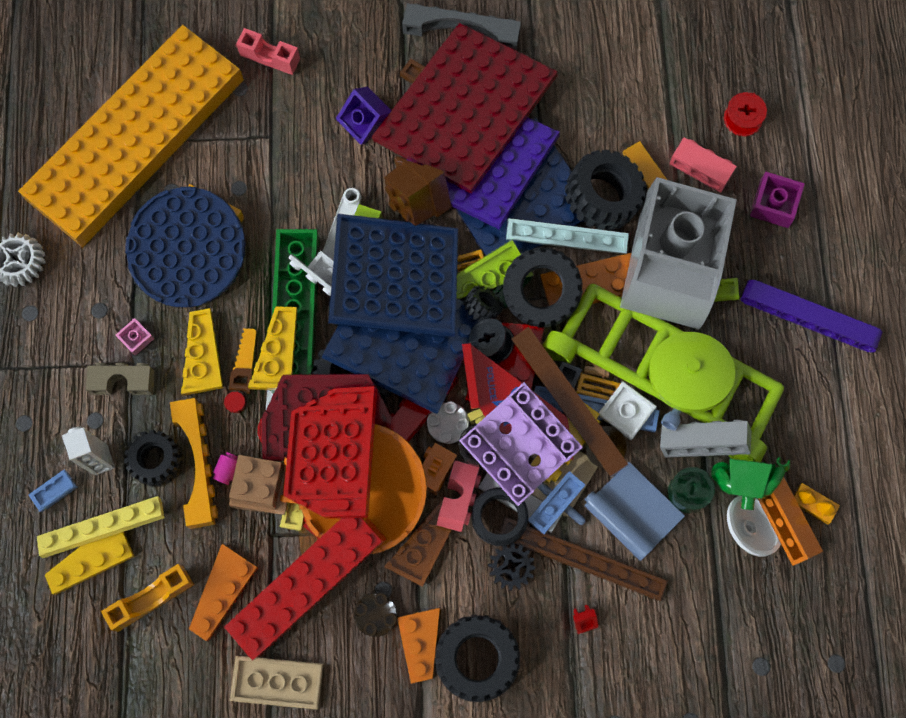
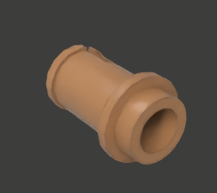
[584,361,610,379]

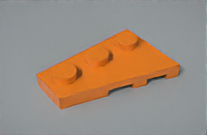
[397,608,440,684]

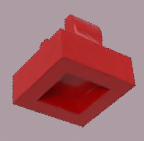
[573,605,598,634]

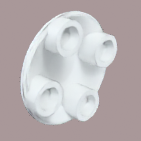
[427,402,469,444]

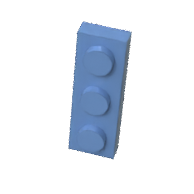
[528,471,585,535]

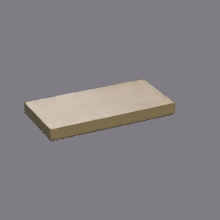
[230,656,324,710]

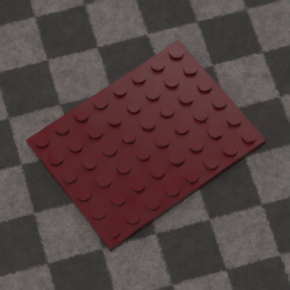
[372,23,558,194]

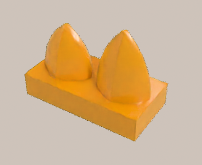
[794,483,840,525]

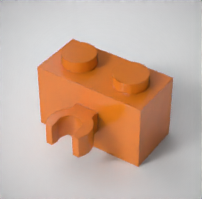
[422,443,457,495]

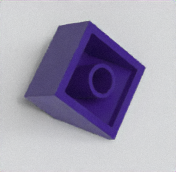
[336,87,391,145]

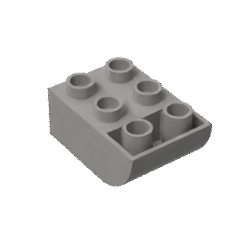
[620,177,737,329]

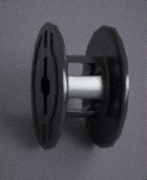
[468,318,514,364]

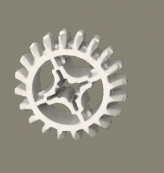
[0,233,45,287]

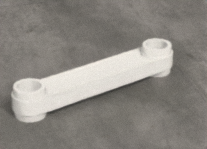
[323,188,361,260]

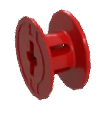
[724,92,767,137]

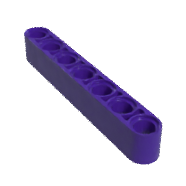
[741,280,883,353]

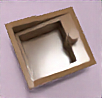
[229,455,288,515]

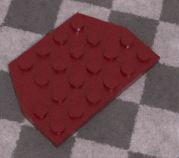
[262,374,391,461]

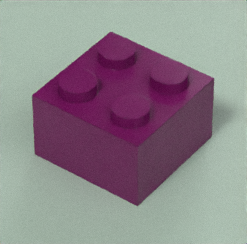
[750,171,805,228]

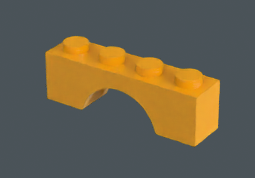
[101,564,194,632]

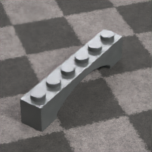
[402,3,521,51]

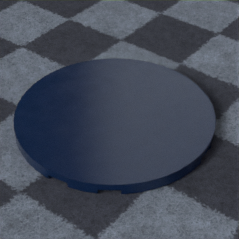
[125,186,246,308]

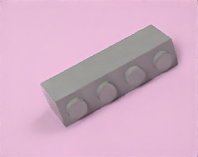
[660,420,751,457]

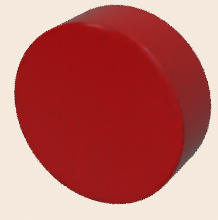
[224,392,246,413]

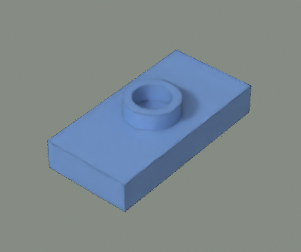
[28,470,78,513]

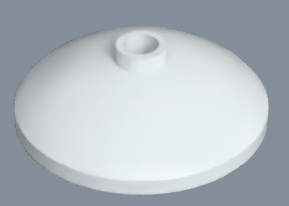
[727,496,781,557]

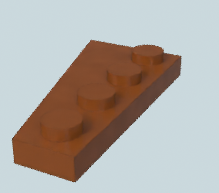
[384,500,452,587]

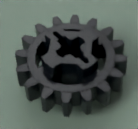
[488,543,535,591]

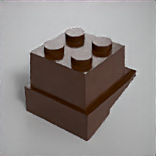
[384,156,452,226]

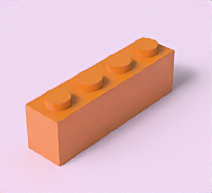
[757,477,823,566]

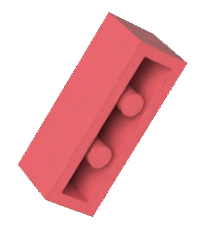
[669,137,737,193]

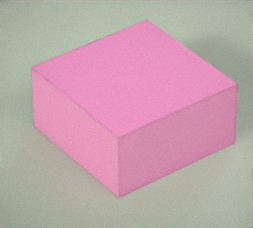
[116,318,154,356]

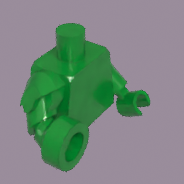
[711,457,790,510]

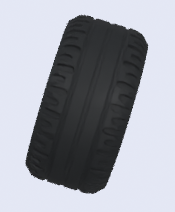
[471,487,529,546]

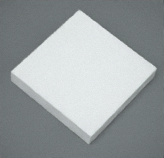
[599,382,657,440]

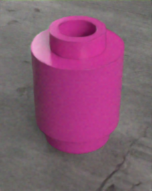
[213,452,238,485]

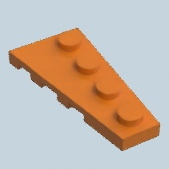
[189,544,258,642]

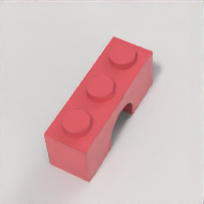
[236,28,300,75]
[437,460,481,532]

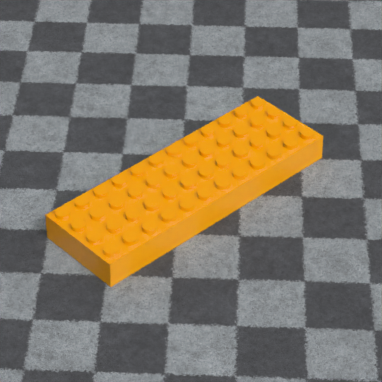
[18,25,244,248]

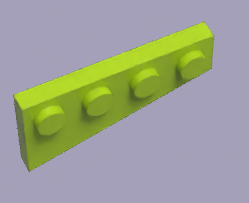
[457,240,533,299]

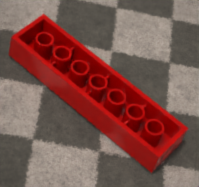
[224,518,387,661]

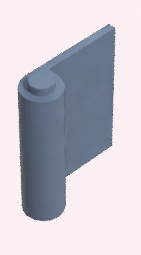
[584,462,684,561]

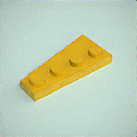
[248,307,298,390]
[181,308,223,396]
[45,532,135,595]

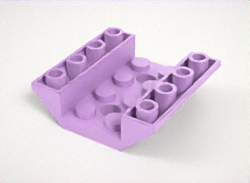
[459,383,583,506]

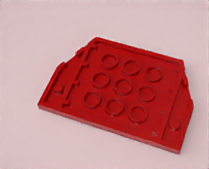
[284,386,377,519]

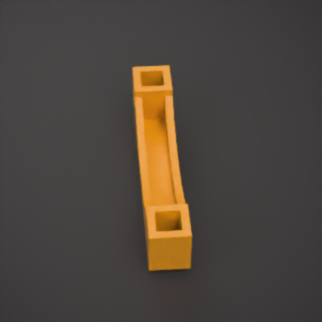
[170,398,218,529]

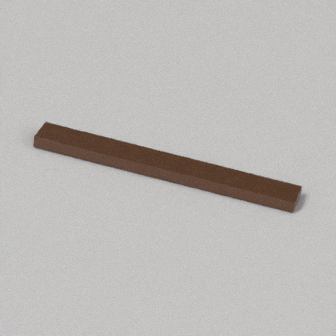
[512,327,628,477]
[499,517,668,602]

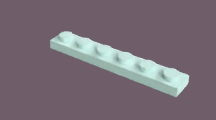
[506,218,629,254]

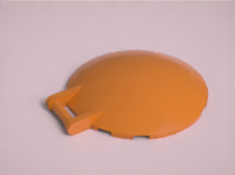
[280,424,427,554]

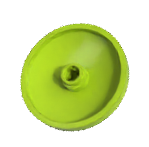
[649,332,735,413]

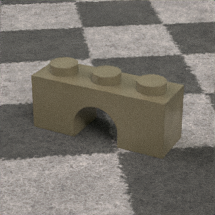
[85,363,155,395]

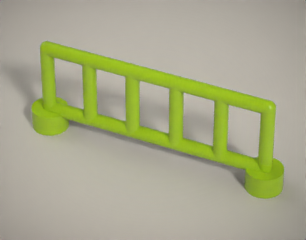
[542,284,784,462]

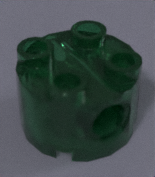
[668,467,715,513]

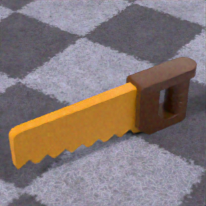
[229,328,257,394]

